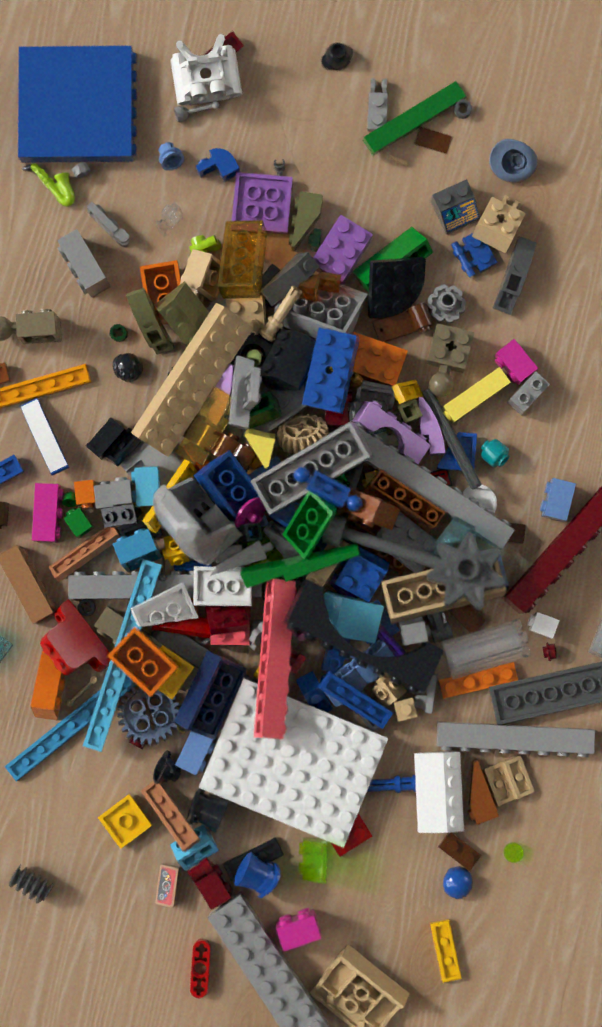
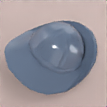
[489,139,538,183]

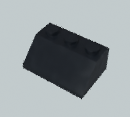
[260,330,316,390]

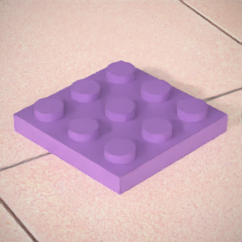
[231,172,293,234]

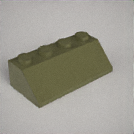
[155,281,209,346]

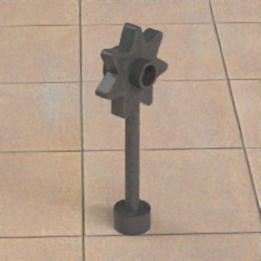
[322,514,505,610]

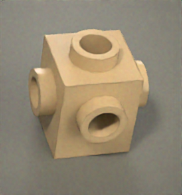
[372,675,407,707]

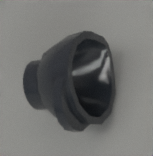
[321,43,353,70]
[153,750,181,784]

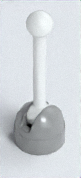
[174,101,219,122]

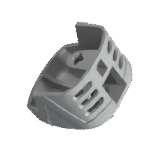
[153,477,242,565]

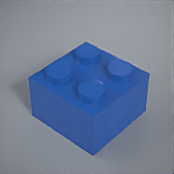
[335,546,390,602]

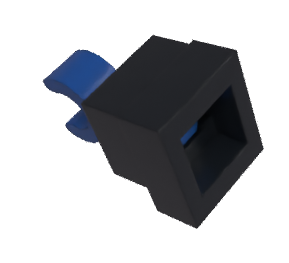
[235,523,263,544]

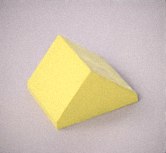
[244,429,276,468]

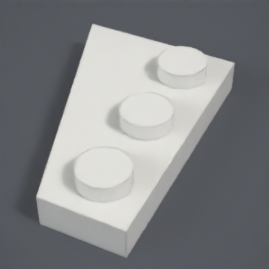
[130,583,199,627]

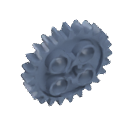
[117,687,179,746]

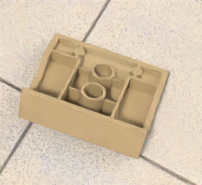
[309,944,410,1027]

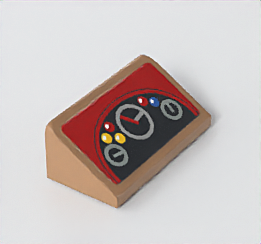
[155,864,180,908]

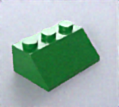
[282,491,336,560]

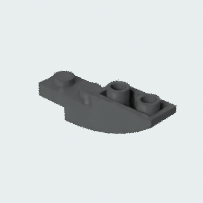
[492,236,537,315]

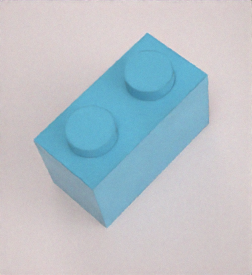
[131,466,160,506]

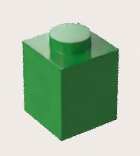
[63,507,95,538]

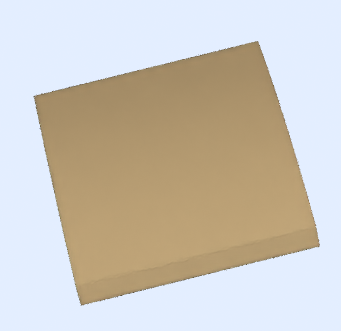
[482,755,535,806]

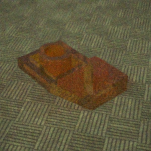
[299,272,341,302]

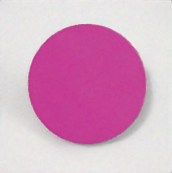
[235,498,266,528]

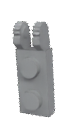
[367,78,388,131]
[87,202,130,246]

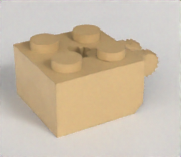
[472,195,526,253]
[180,249,228,303]

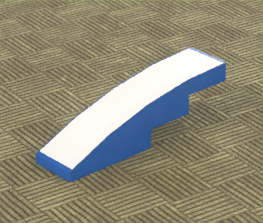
[20,398,69,476]

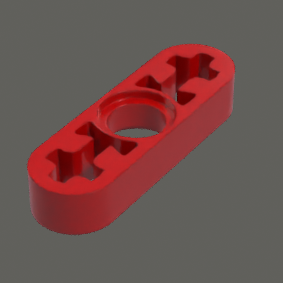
[190,939,211,998]

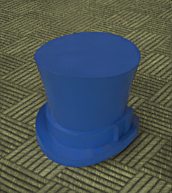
[234,852,280,898]

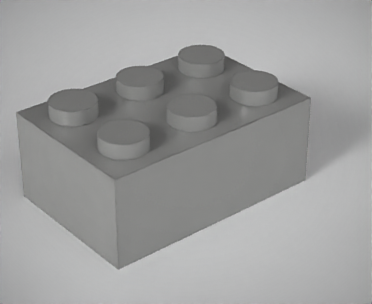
[57,229,111,298]

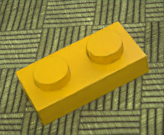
[392,379,423,404]

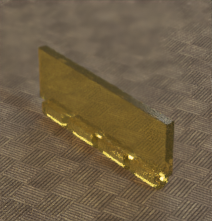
[175,386,231,465]

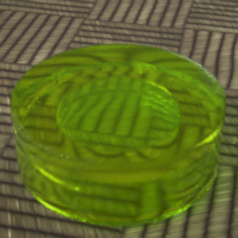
[503,842,524,863]

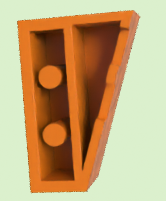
[30,651,65,720]

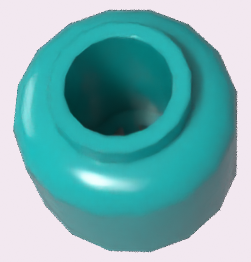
[481,439,510,467]

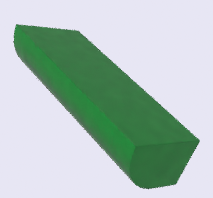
[352,227,434,293]

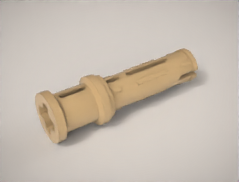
[259,285,302,342]

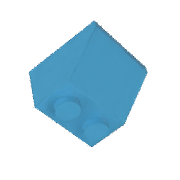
[113,528,162,572]

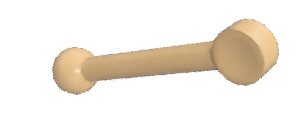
[66,676,98,707]

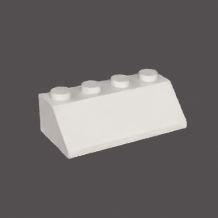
[414,751,464,833]

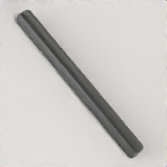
[422,388,481,489]

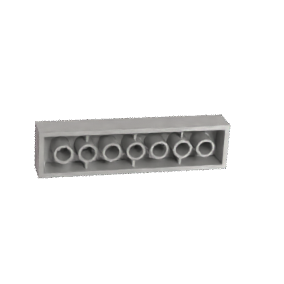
[208,892,329,1027]

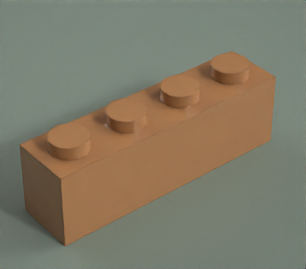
[0,545,56,624]

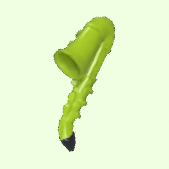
[22,163,75,207]

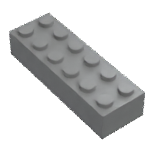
[251,422,374,515]

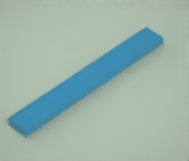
[4,675,137,782]

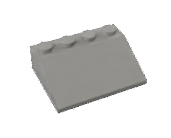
[275,274,368,338]

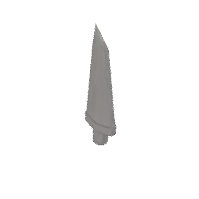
[210,541,273,576]

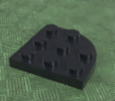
[368,257,426,318]

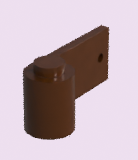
[372,303,434,342]

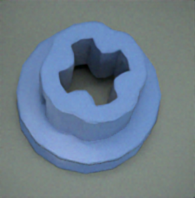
[158,142,184,171]

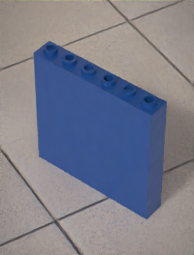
[18,46,137,163]

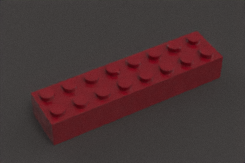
[502,486,602,614]

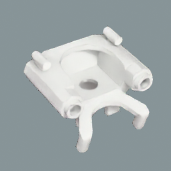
[171,34,242,106]

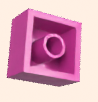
[276,908,321,951]

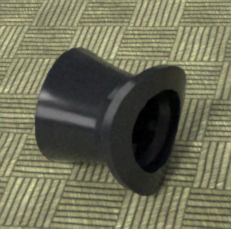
[186,788,229,833]

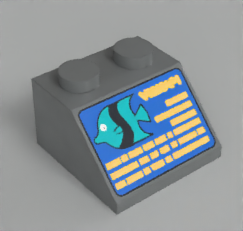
[431,179,481,235]

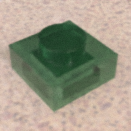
[308,228,322,252]

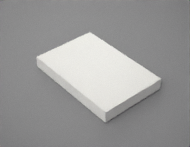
[193,567,252,606]

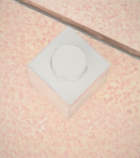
[527,612,559,639]

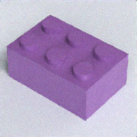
[313,215,373,285]

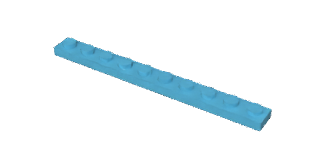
[83,559,162,752]

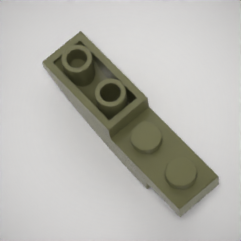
[126,288,174,355]

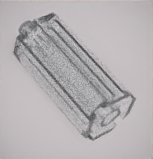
[440,618,531,679]

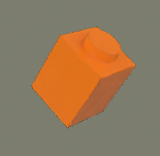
[74,480,96,509]

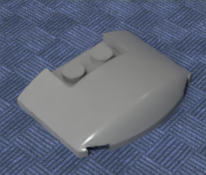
[120,441,196,486]

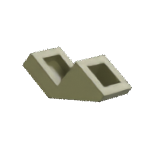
[384,399,423,435]

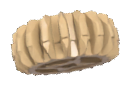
[277,413,329,455]

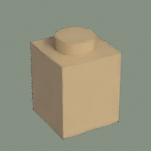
[393,697,417,721]

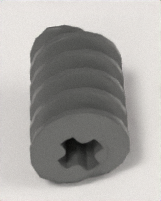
[9,864,54,904]

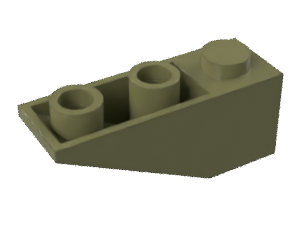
[288,191,323,252]

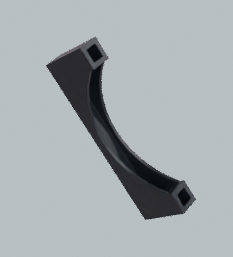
[283,579,444,695]

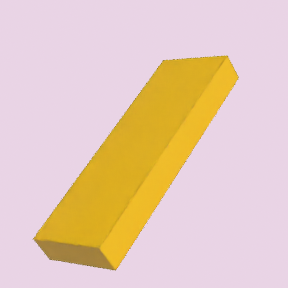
[430,919,462,983]

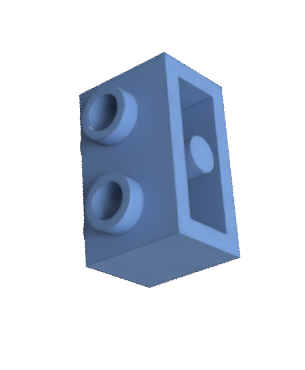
[540,478,576,522]
[175,731,215,775]

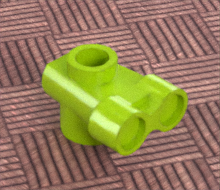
[189,235,222,253]

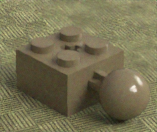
[0,309,62,344]
[426,323,474,397]

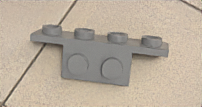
[229,355,262,430]

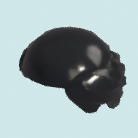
[112,353,143,382]

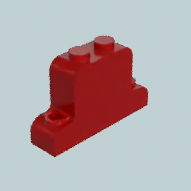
[40,599,111,675]

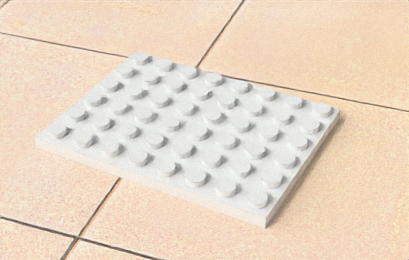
[198,678,388,848]

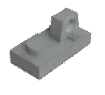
[414,674,438,714]

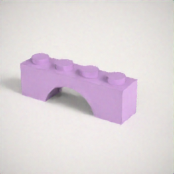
[352,401,431,464]

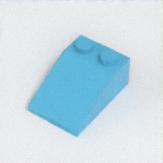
[324,591,384,643]

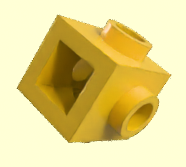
[162,536,189,566]

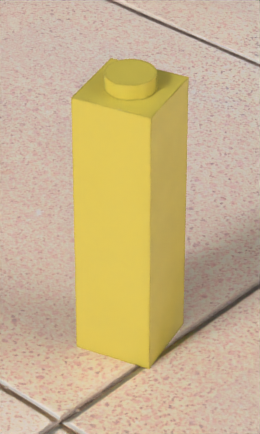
[442,367,511,424]

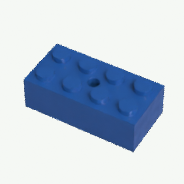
[302,328,360,414]

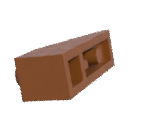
[467,760,499,825]

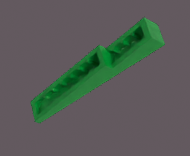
[363,81,466,156]
[240,544,360,589]

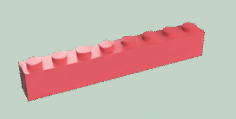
[254,578,297,739]

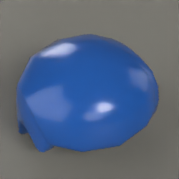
[443,866,473,899]

